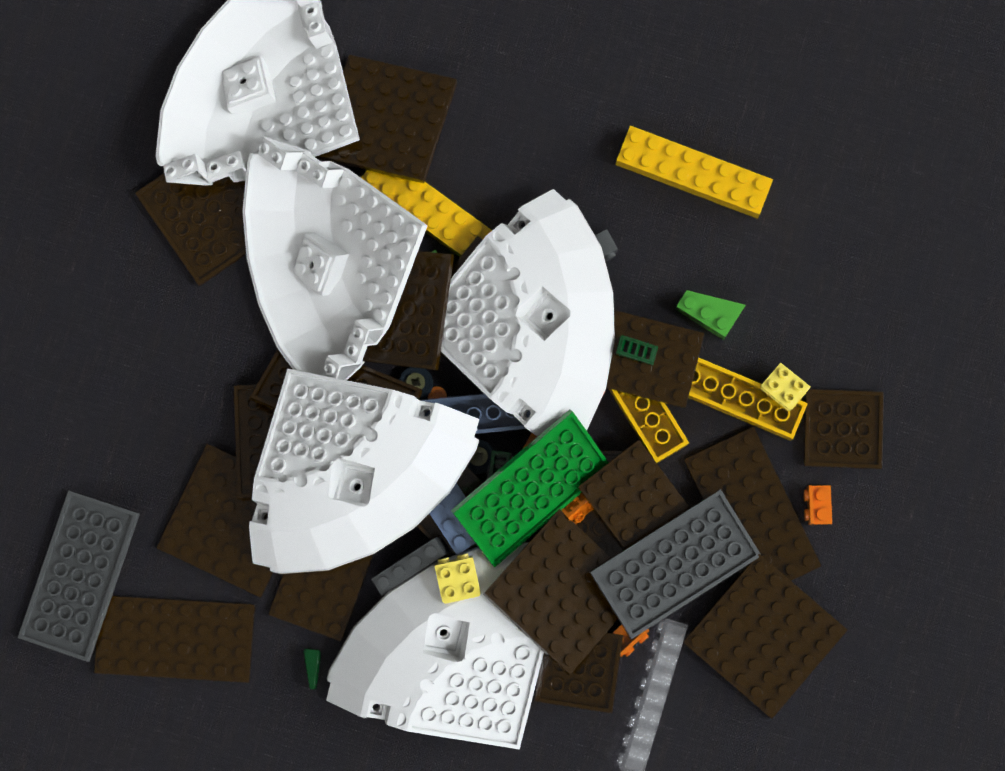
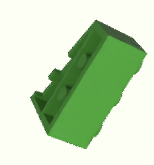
[675,290,746,340]

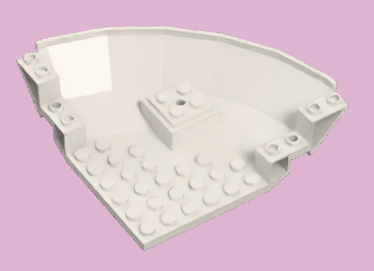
[156,0,360,186]
[242,137,427,380]
[441,189,615,437]
[249,369,479,574]
[326,542,544,749]

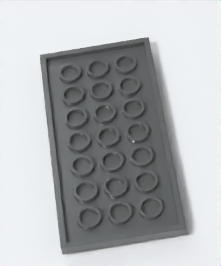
[589,490,761,639]
[18,491,140,662]

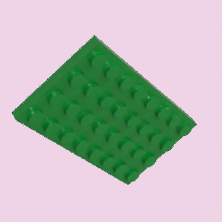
[451,409,608,567]

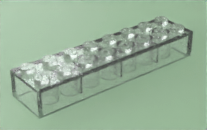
[616,618,688,771]

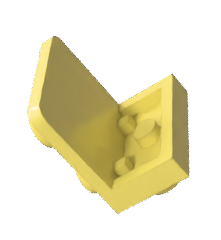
[761,363,810,411]
[434,553,481,604]

